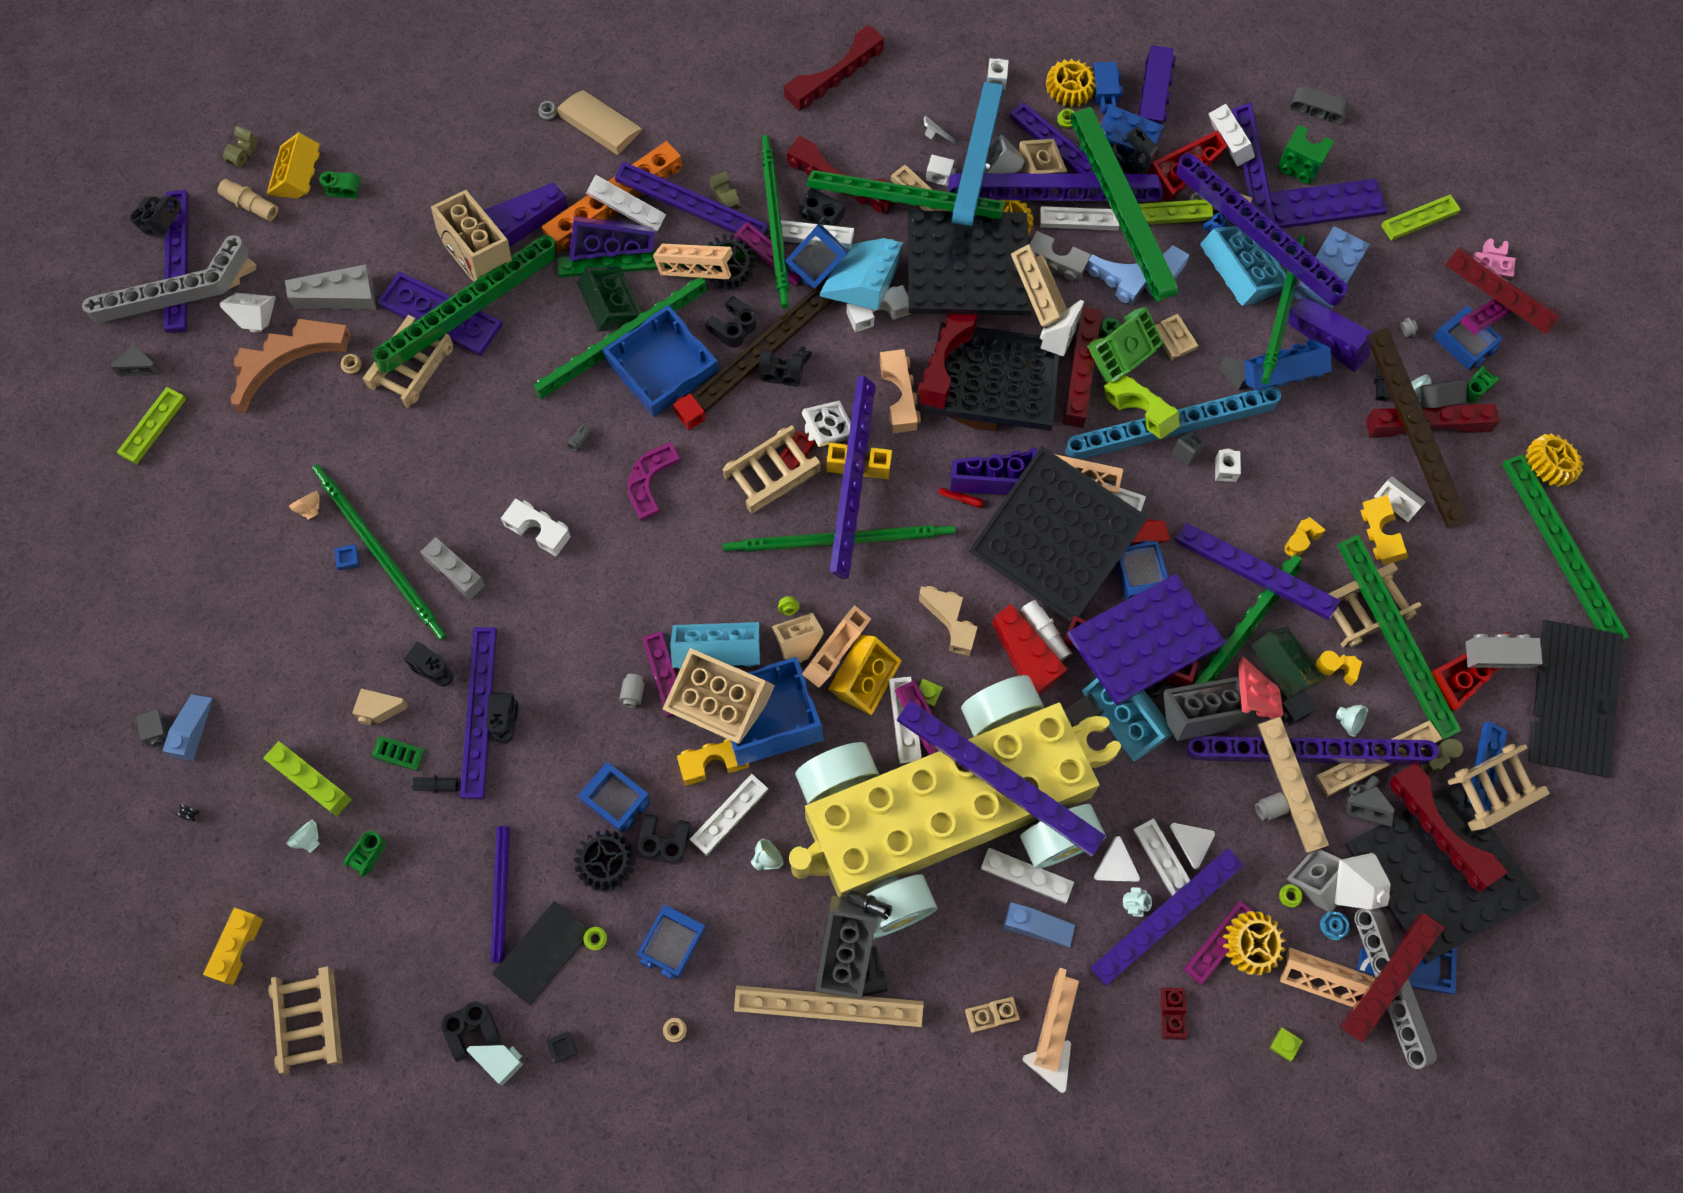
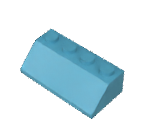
[670,622,760,669]
[1082,678,1173,762]

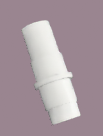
[1020,600,1072,661]

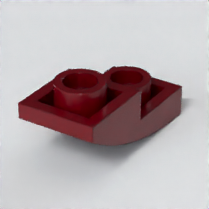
[1161,988,1188,1040]

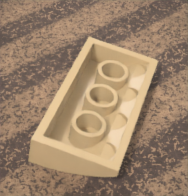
[557,90,643,155]

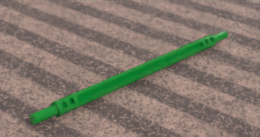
[761,135,789,309]
[1261,235,1306,384]
[312,464,447,641]
[723,525,955,552]

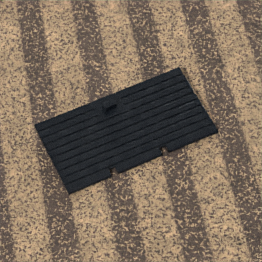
[1528,620,1623,778]

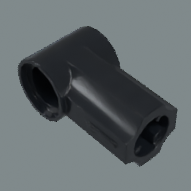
[863,946,888,996]

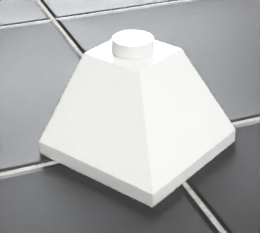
[220,293,276,332]
[1040,300,1084,356]
[1334,853,1391,910]

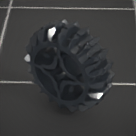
[702,235,756,289]
[574,830,636,892]

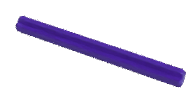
[491,826,510,963]

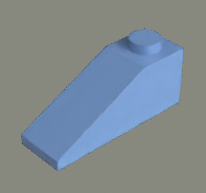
[162,694,213,762]
[1003,903,1075,948]

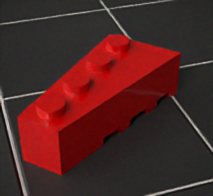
[1147,130,1228,202]
[992,604,1067,696]
[1431,632,1511,711]

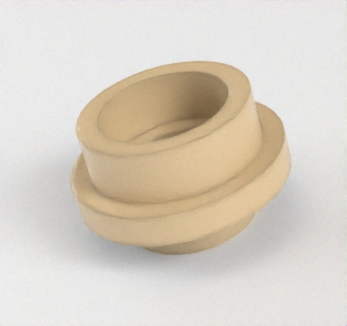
[341,354,362,374]
[663,1018,687,1042]

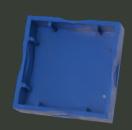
[603,305,719,417]
[730,657,824,766]

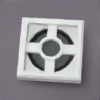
[802,400,851,447]

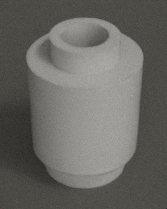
[619,674,645,708]
[1255,792,1289,821]

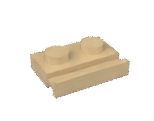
[1155,314,1198,361]

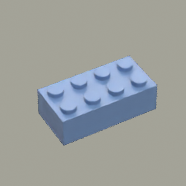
[1294,226,1370,310]

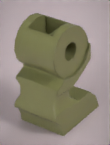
[223,126,259,168]
[710,171,741,210]
[1421,739,1463,774]

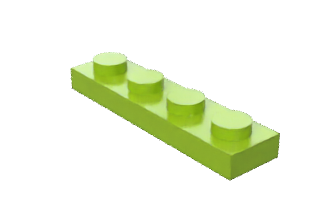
[1381,194,1461,241]
[1139,199,1213,225]
[117,387,186,465]

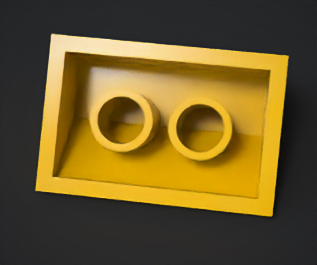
[266,132,320,199]
[828,635,902,716]

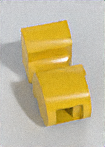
[1285,517,1326,557]
[1316,651,1362,686]

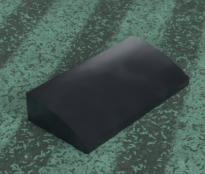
[493,900,588,1006]

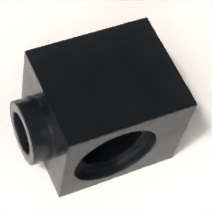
[1281,690,1317,726]

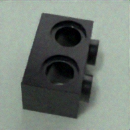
[799,188,845,226]

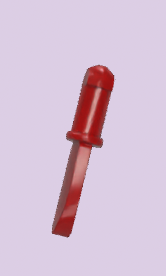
[939,487,984,508]

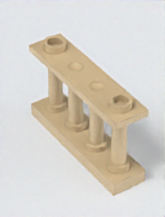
[1011,244,1067,327]
[363,315,453,408]
[723,425,821,514]
[1329,562,1421,647]
[1448,744,1550,831]
[269,966,343,1075]

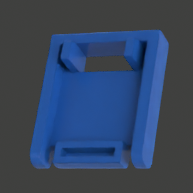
[1399,938,1457,995]

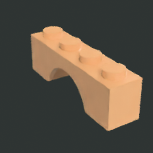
[880,349,921,433]
[802,605,871,688]

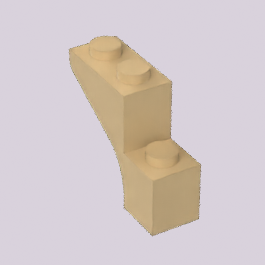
[919,586,978,657]

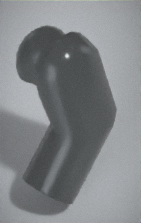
[1349,775,1381,797]

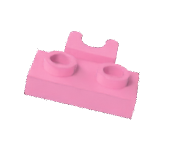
[1474,239,1516,279]

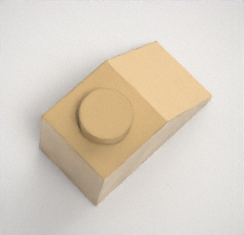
[352,689,408,726]

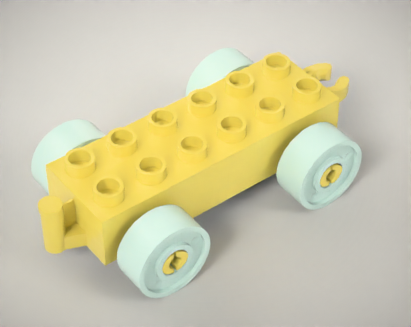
[789,675,1121,939]

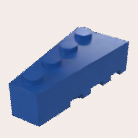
[1244,339,1332,391]

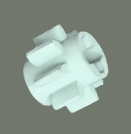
[1123,887,1152,917]

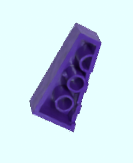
[1139,45,1176,125]
[483,182,568,248]
[569,216,655,261]
[1288,296,1373,372]
[950,448,1037,495]

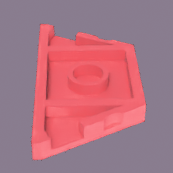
[1238,657,1283,719]

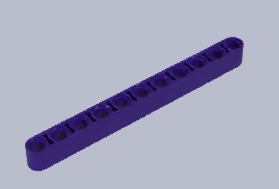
[1176,153,1348,306]
[948,173,1163,201]
[1187,736,1439,764]

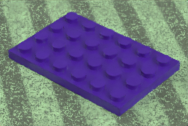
[1067,574,1226,706]

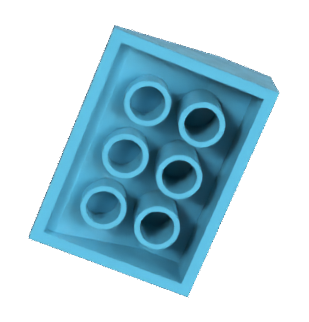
[1200,226,1287,306]
[820,238,903,310]

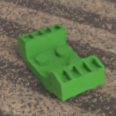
[1087,307,1164,382]

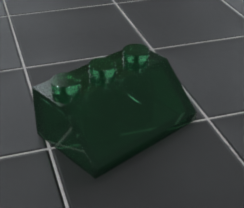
[577,266,642,331]
[1251,627,1325,699]

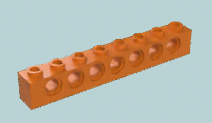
[542,141,682,252]

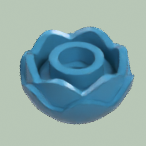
[1320,911,1350,940]

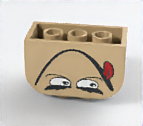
[431,190,512,282]

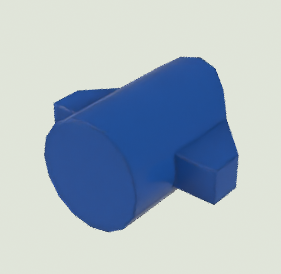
[1203,213,1231,235]

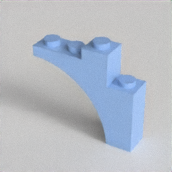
[1086,245,1189,305]

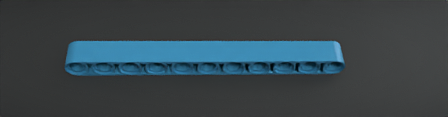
[952,82,1003,226]
[1065,386,1281,460]

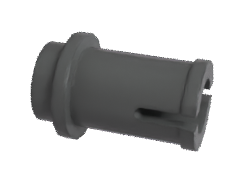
[566,425,592,452]

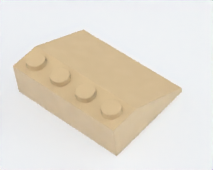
[663,648,775,744]

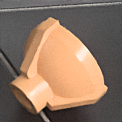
[289,491,319,520]

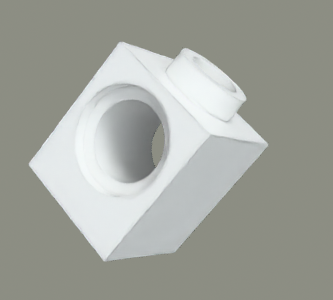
[987,58,1008,90]
[926,155,956,186]
[1215,449,1241,482]

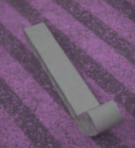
[82,235,249,323]

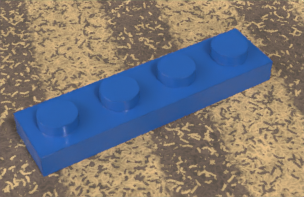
[1467,721,1508,810]

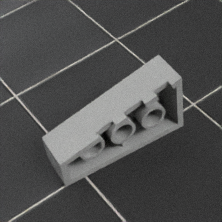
[285,264,377,310]

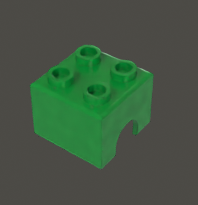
[1277,125,1334,185]

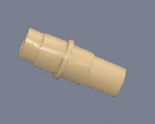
[218,179,279,222]

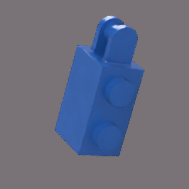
[1092,62,1122,114]

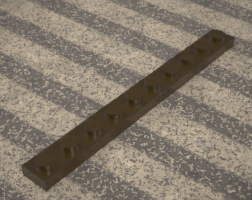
[692,276,834,413]
[1366,327,1469,528]

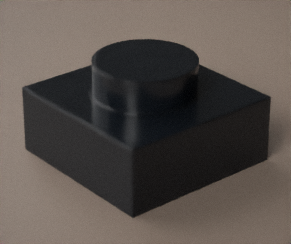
[546,1031,578,1064]

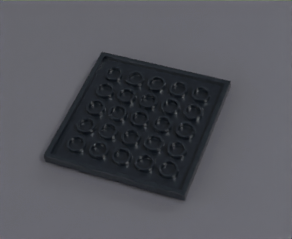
[908,210,1032,315]
[926,322,1059,431]
[969,446,1149,622]
[1345,783,1542,965]

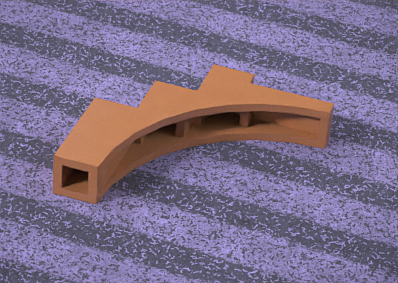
[231,319,351,413]

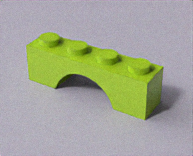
[1104,374,1180,439]
[263,741,352,817]

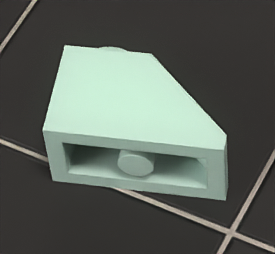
[467,1045,523,1086]

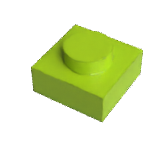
[919,679,943,708]
[1269,1028,1303,1062]

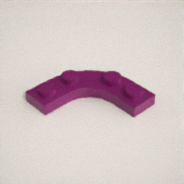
[627,442,680,522]

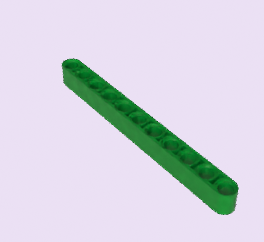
[1070,107,1178,302]
[373,235,557,373]

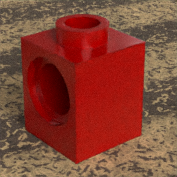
[673,393,706,430]

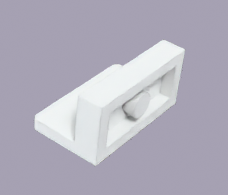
[1374,476,1425,522]

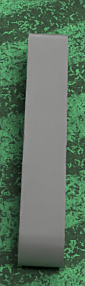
[1355,908,1437,1069]

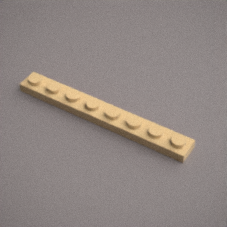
[734,985,923,1027]

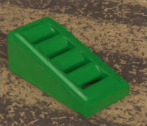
[372,736,425,771]

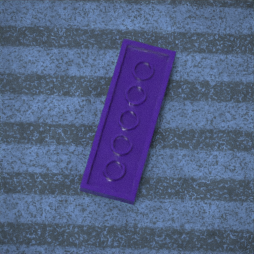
[1270,178,1387,229]
[377,271,503,356]

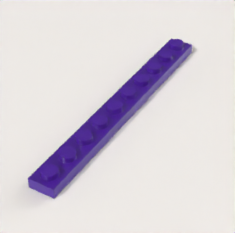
[830,376,876,579]
[897,700,1106,857]

